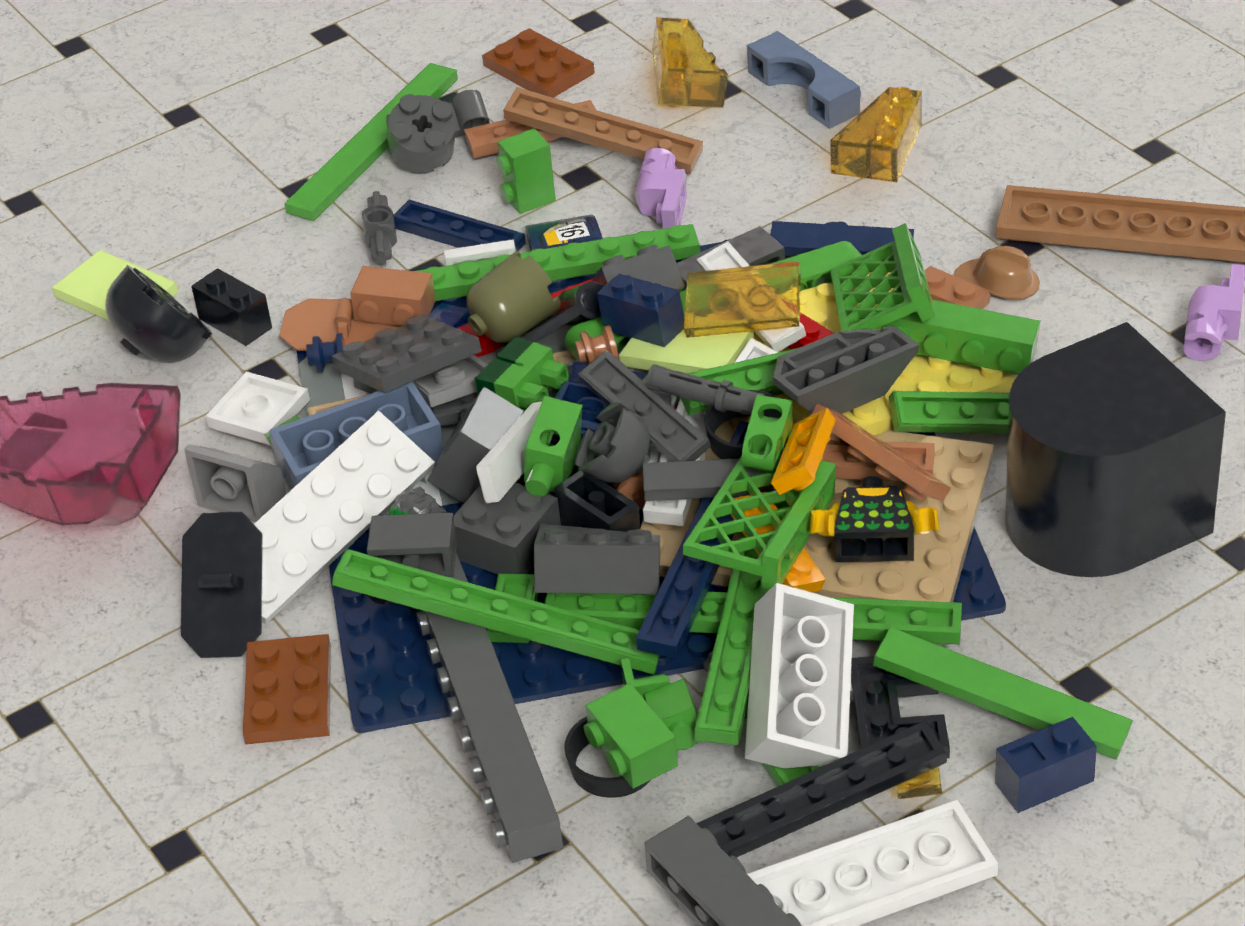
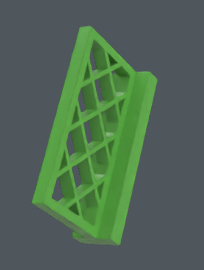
[830,223,936,331]
[683,456,836,590]

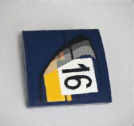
[525,214,603,251]

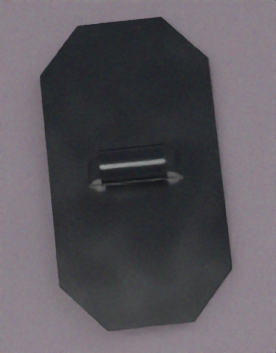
[181,512,263,658]

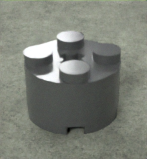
[388,94,456,174]

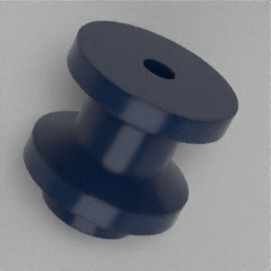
[306,333,345,373]

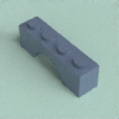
[747,31,861,129]

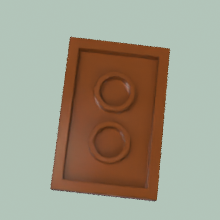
[482,28,595,98]
[243,634,331,744]

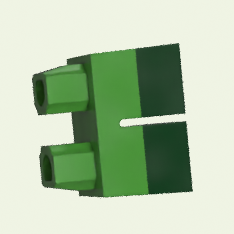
[475,336,570,412]

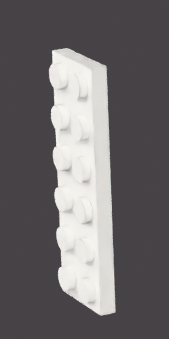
[254,411,435,625]
[747,800,998,926]

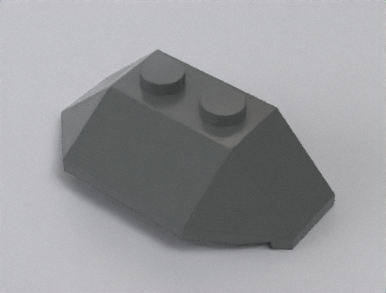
[773,326,919,414]

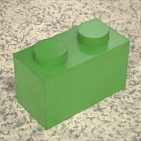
[496,128,556,214]
[584,683,678,789]

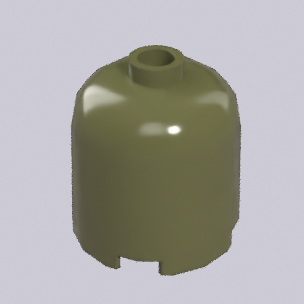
[466,251,561,343]

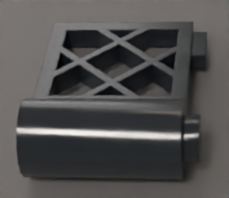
[496,282,604,354]

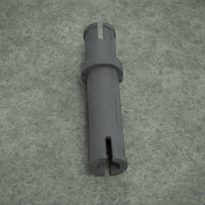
[646,364,765,416]

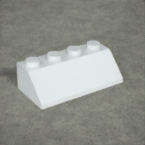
[745,583,854,769]

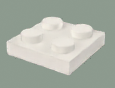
[205,372,310,445]

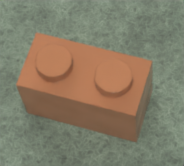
[350,266,435,326]

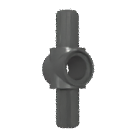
[362,191,397,265]

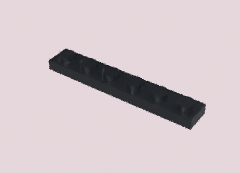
[696,720,947,858]

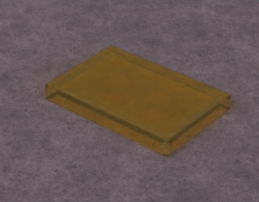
[684,261,801,338]

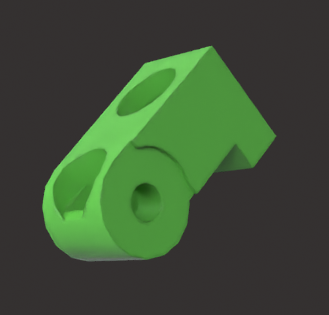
[742,395,793,472]

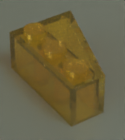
[652,17,728,108]
[830,87,922,182]

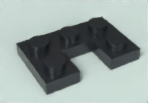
[851,656,950,758]

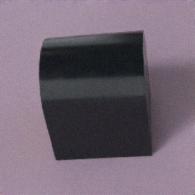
[1005,322,1226,577]

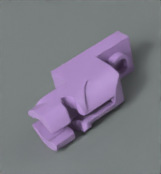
[635,148,687,229]
[1184,264,1245,361]

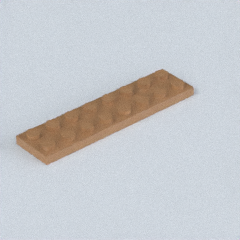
[996,185,1245,263]

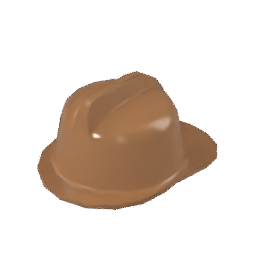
[954,246,1040,300]

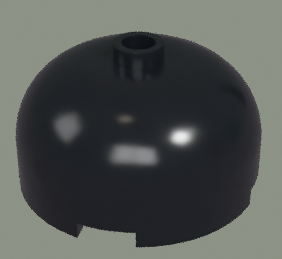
[105,264,212,363]

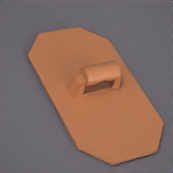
[279,298,401,351]

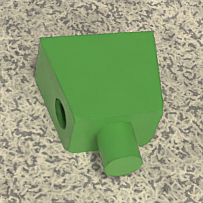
[524,396,583,497]

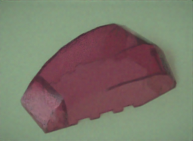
[0,383,181,527]

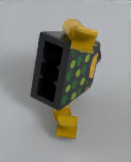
[809,476,940,562]

